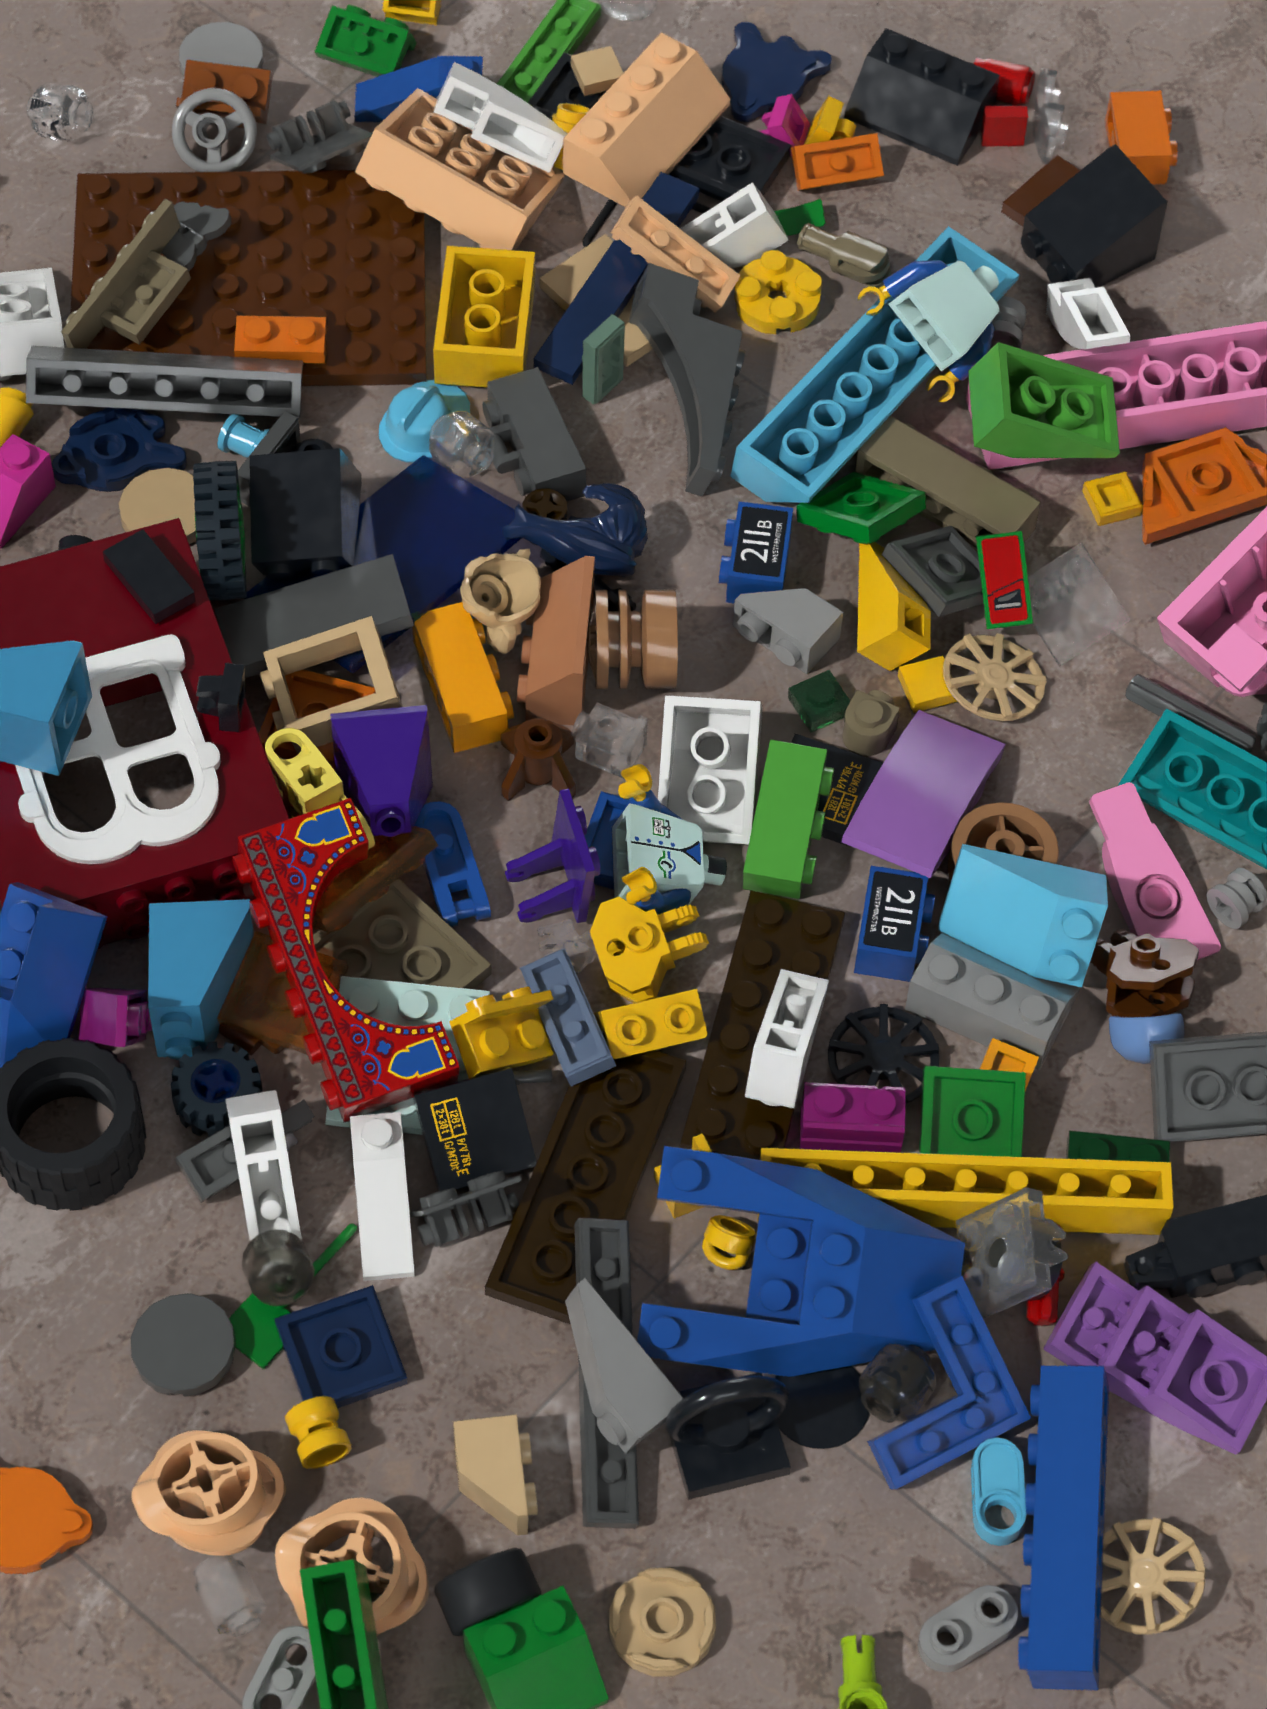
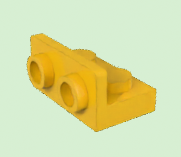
[449,987,554,1078]
[594,989,708,1059]

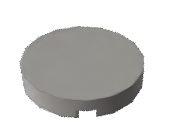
[179,22,263,76]

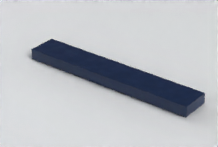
[533,172,699,385]

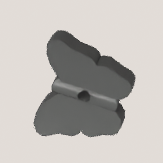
[161,202,232,271]

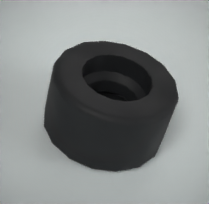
[434,1548,542,1636]

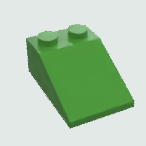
[968,342,1120,458]

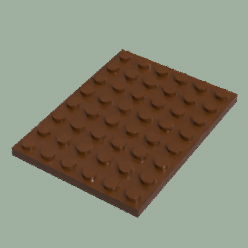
[70,170,426,386]

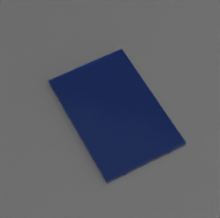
[244,455,522,673]

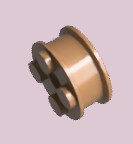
[947,802,1059,883]

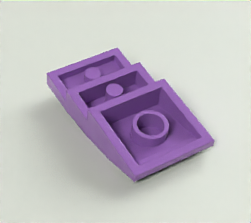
[842,710,1006,878]
[1043,1262,1267,1454]

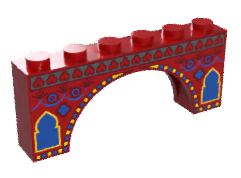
[232,798,460,1123]

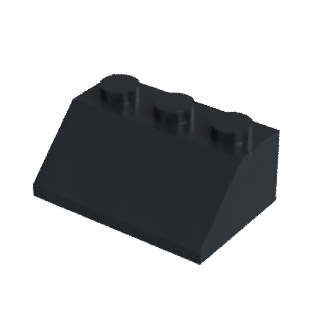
[844,28,1000,166]

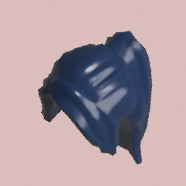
[502,483,648,577]

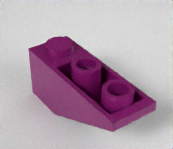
[79,987,153,1047]

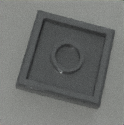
[882,526,984,617]

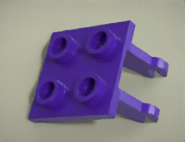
[505,789,600,923]

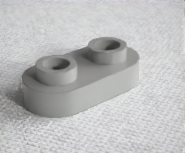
[918,1586,1018,1672]
[242,1626,316,1709]

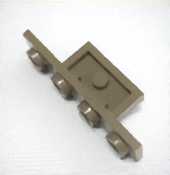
[61,199,191,349]

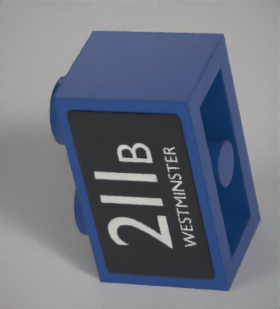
[719,501,793,604]
[854,866,935,982]

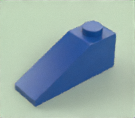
[355,56,483,122]

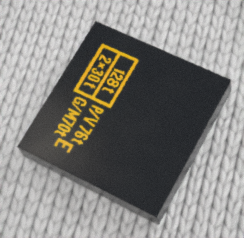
[791,734,883,847]
[412,1067,537,1191]

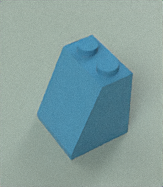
[0,640,92,776]
[148,899,257,1060]

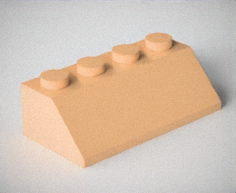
[563,32,731,207]

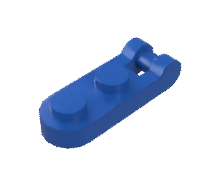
[414,801,491,927]

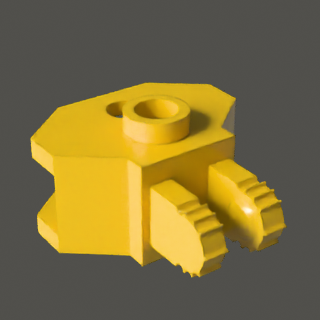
[590,897,709,1003]

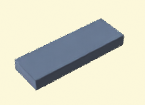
[520,948,616,1086]

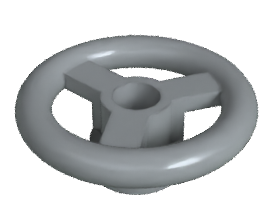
[172,88,257,172]

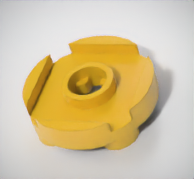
[734,250,822,334]

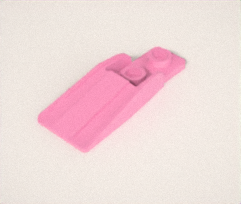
[1089,782,1221,960]

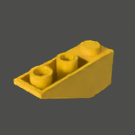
[857,542,931,671]

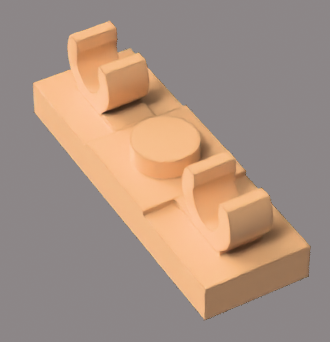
[611,195,740,312]

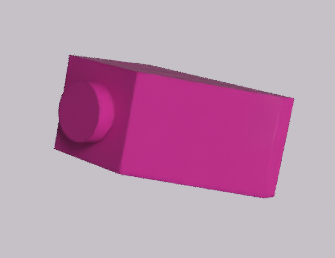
[0,434,56,549]

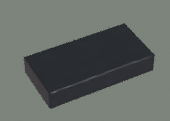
[103,529,196,624]

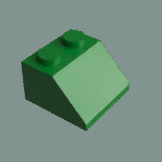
[463,1585,609,1709]

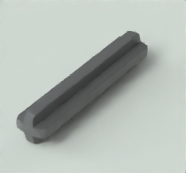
[1125,674,1256,753]

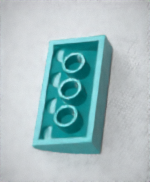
[1118,708,1267,869]

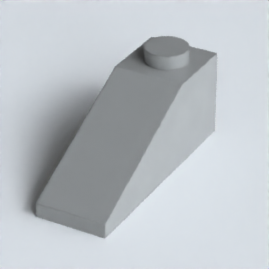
[565,1278,683,1454]

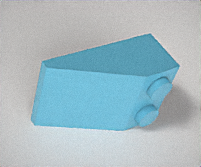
[938,844,1108,987]

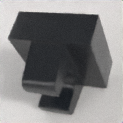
[196,663,246,732]

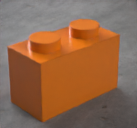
[1105,91,1178,185]

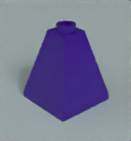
[330,705,433,837]

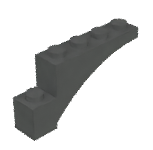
[629,263,745,497]

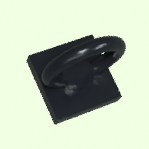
[666,1372,791,1500]

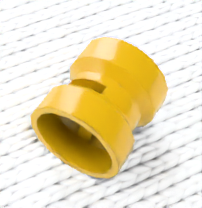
[285,1396,352,1469]

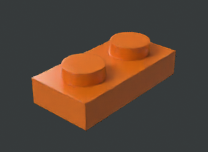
[791,133,884,191]
[234,316,327,364]

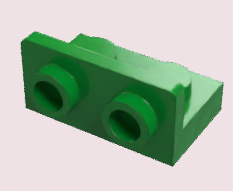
[314,5,417,77]

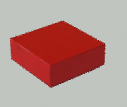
[980,106,1028,146]

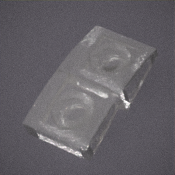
[1033,67,1069,164]

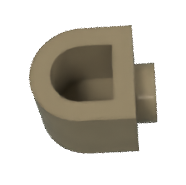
[842,690,900,757]

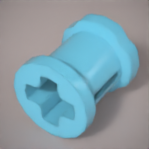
[217,414,270,458]

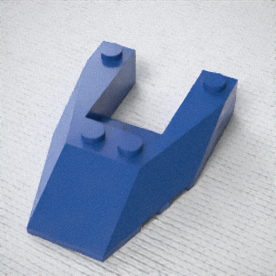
[637,1146,965,1377]

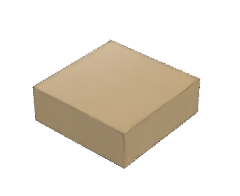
[571,46,623,96]

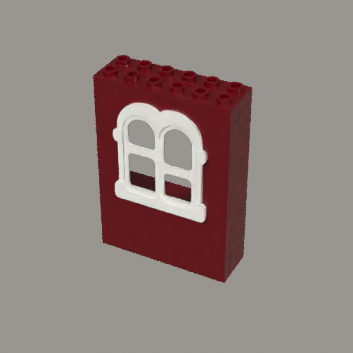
[0,518,289,950]

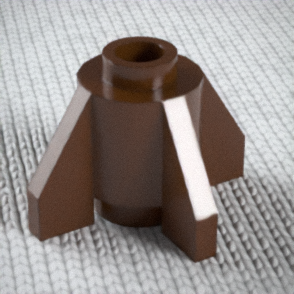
[501,719,576,801]

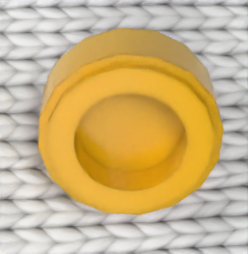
[702,1215,756,1270]

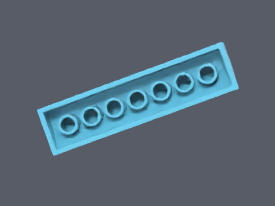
[730,226,1020,503]

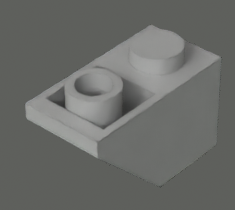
[733,588,843,674]

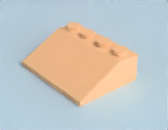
[355,88,566,250]

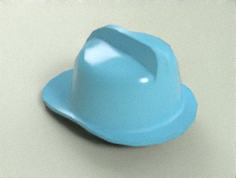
[379,380,470,463]

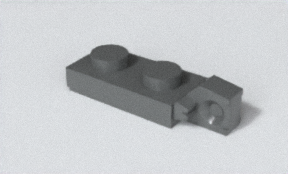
[175,1099,315,1203]

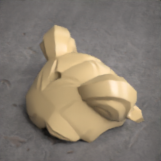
[460,549,541,655]

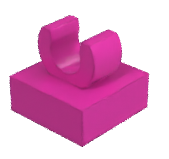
[759,94,811,157]

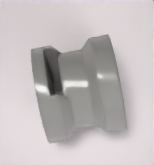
[1206,868,1267,929]

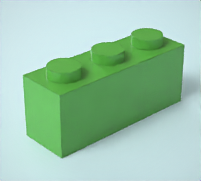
[743,739,834,899]

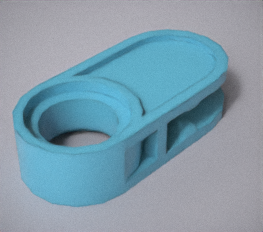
[970,1437,1026,1546]

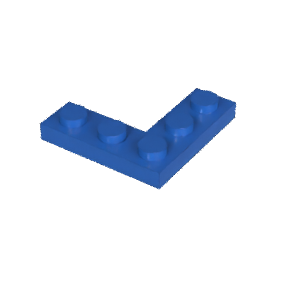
[867,1275,1031,1490]

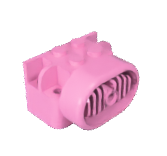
[1157,507,1267,697]

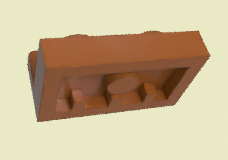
[176,60,273,129]

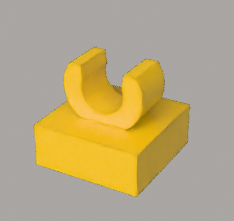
[804,96,857,145]

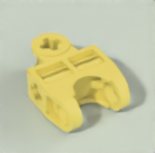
[265,728,375,849]

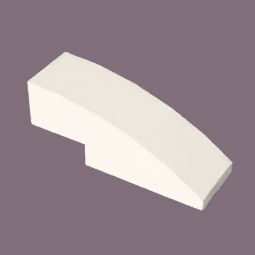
[433,62,568,173]
[1046,278,1130,349]

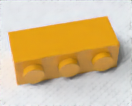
[412,602,514,753]

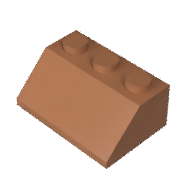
[517,556,595,726]

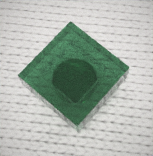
[788,670,850,733]

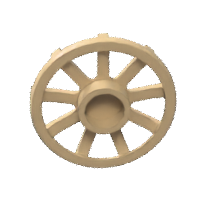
[943,633,1046,721]
[1101,1517,1206,1635]

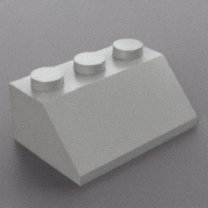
[905,933,1080,1070]

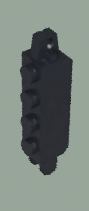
[1124,1195,1267,1298]

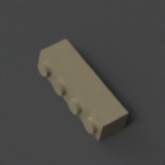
[855,416,1041,548]

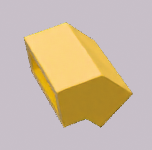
[383,0,441,25]

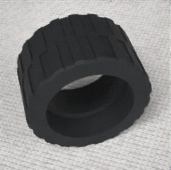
[0,1038,146,1211]

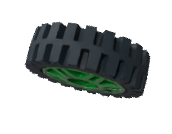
[193,461,247,601]

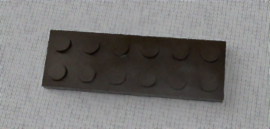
[680,890,845,1160]
[485,1033,687,1325]

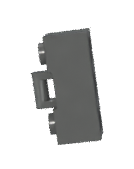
[481,367,587,501]

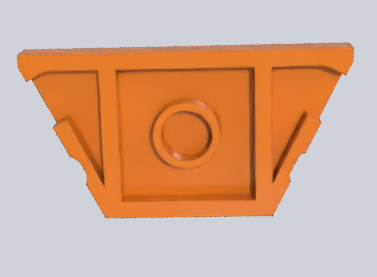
[1142,427,1267,545]

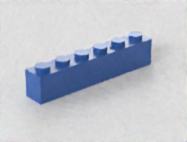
[1018,1366,1109,1690]

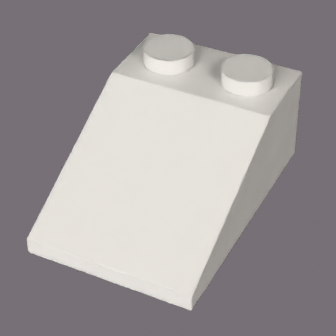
[0,268,64,381]
[658,695,763,845]

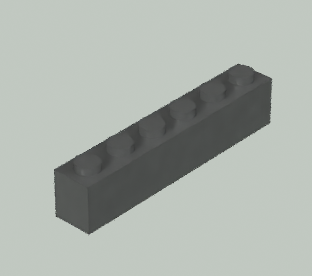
[26,346,303,418]

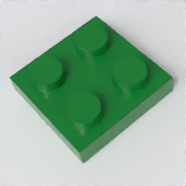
[796,472,926,544]
[919,1066,1026,1157]

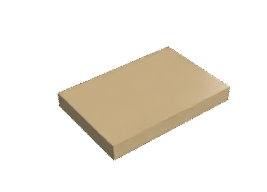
[540,234,653,367]

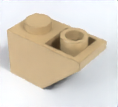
[453,1415,538,1535]

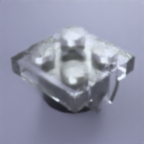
[956,1187,1068,1319]

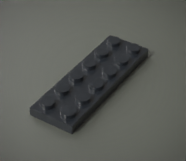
[528,52,791,201]

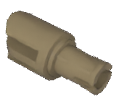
[797,223,891,288]

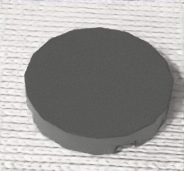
[131,1293,236,1397]

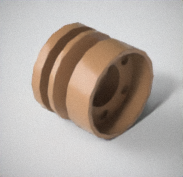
[588,589,678,689]

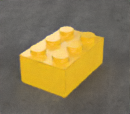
[433,246,535,387]

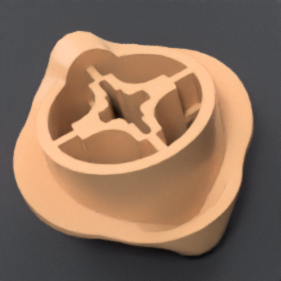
[131,1430,286,1556]
[275,1498,429,1636]

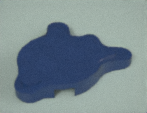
[721,22,832,122]
[52,407,187,492]

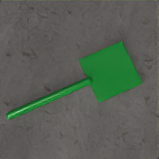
[228,1223,357,1370]

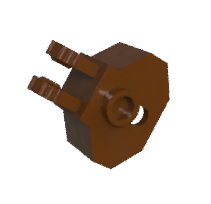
[1090,928,1199,1017]

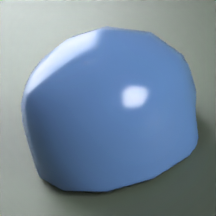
[1109,1013,1185,1064]

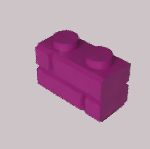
[800,1082,906,1153]

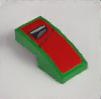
[976,531,1033,629]

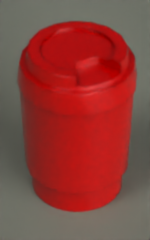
[974,57,1035,106]

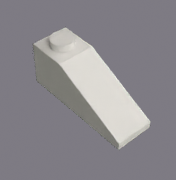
[680,182,789,269]
[745,969,829,1108]
[225,1090,304,1262]
[350,1112,415,1281]

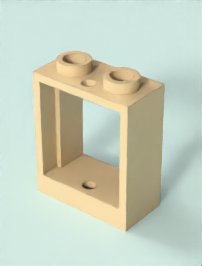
[260,616,403,754]

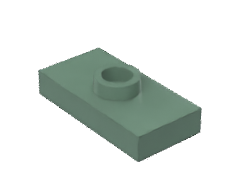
[582,314,625,405]

